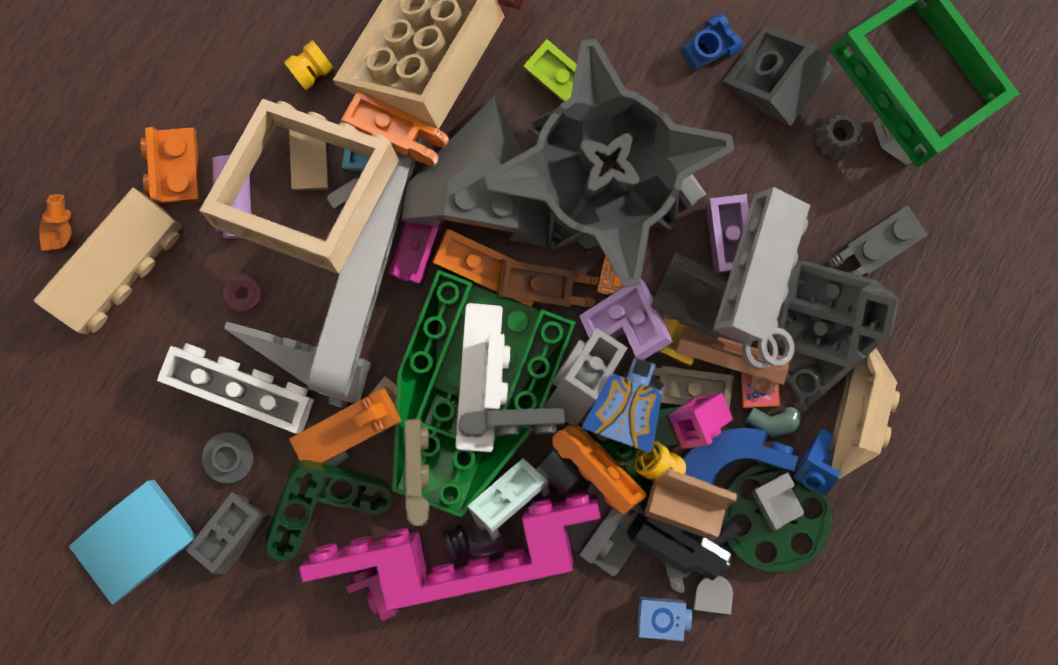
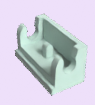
[468,458,550,541]

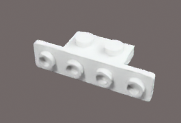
[455,303,510,452]

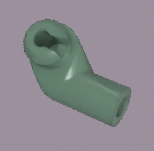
[744,407,801,438]

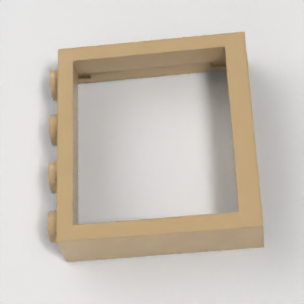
[200,99,399,274]

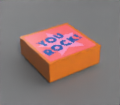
[740,372,780,408]

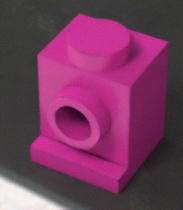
[668,393,733,449]

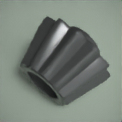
[814,111,863,160]

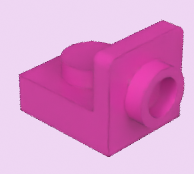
[346,567,399,621]

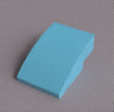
[69,480,197,605]

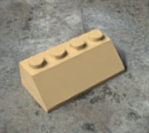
[33,188,182,335]

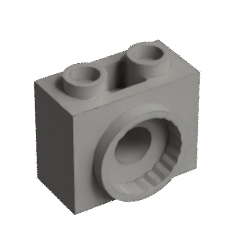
[544,328,627,425]

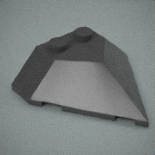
[401,96,550,247]
[772,261,899,415]

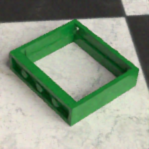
[829,0,1020,168]

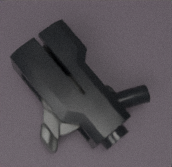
[627,499,741,593]

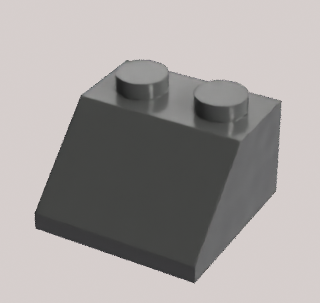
[722,25,834,126]

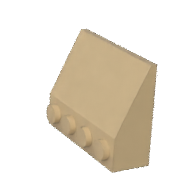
[333,0,505,130]

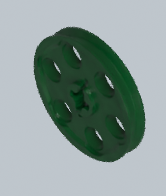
[721,463,832,572]

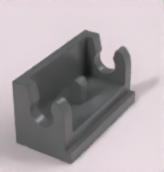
[186,492,271,574]

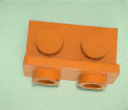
[141,127,201,204]

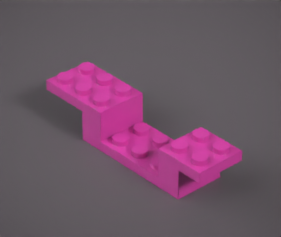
[299,489,600,610]

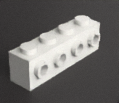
[157,343,315,433]

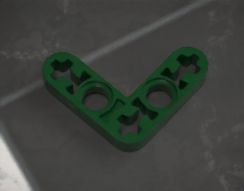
[265,460,393,562]

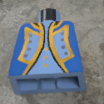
[582,357,663,453]

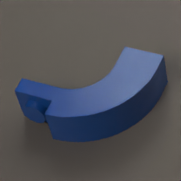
[683,428,799,485]

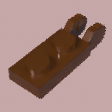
[496,259,599,308]

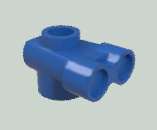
[680,13,743,71]

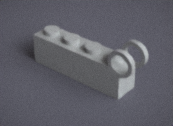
[713,187,810,369]

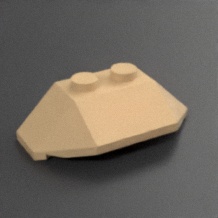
[827,348,900,480]

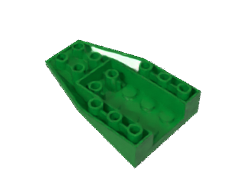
[392,270,576,518]

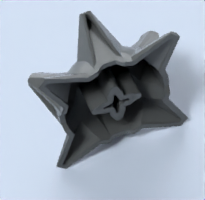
[485,38,734,287]

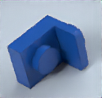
[793,428,841,495]

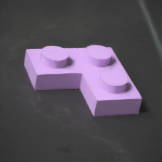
[579,279,673,360]

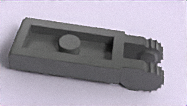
[825,205,928,276]
[458,408,565,438]

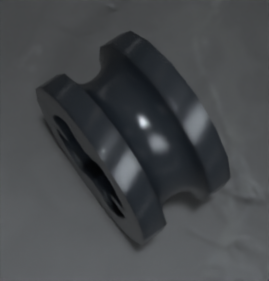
[442,524,471,561]

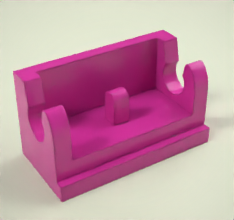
[387,219,445,287]

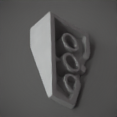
[224,321,371,408]

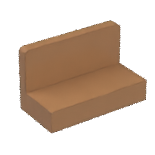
[645,469,737,541]

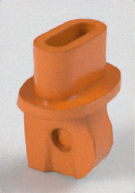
[39,194,72,251]

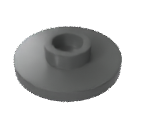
[202,432,254,483]

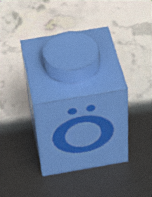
[637,596,692,641]

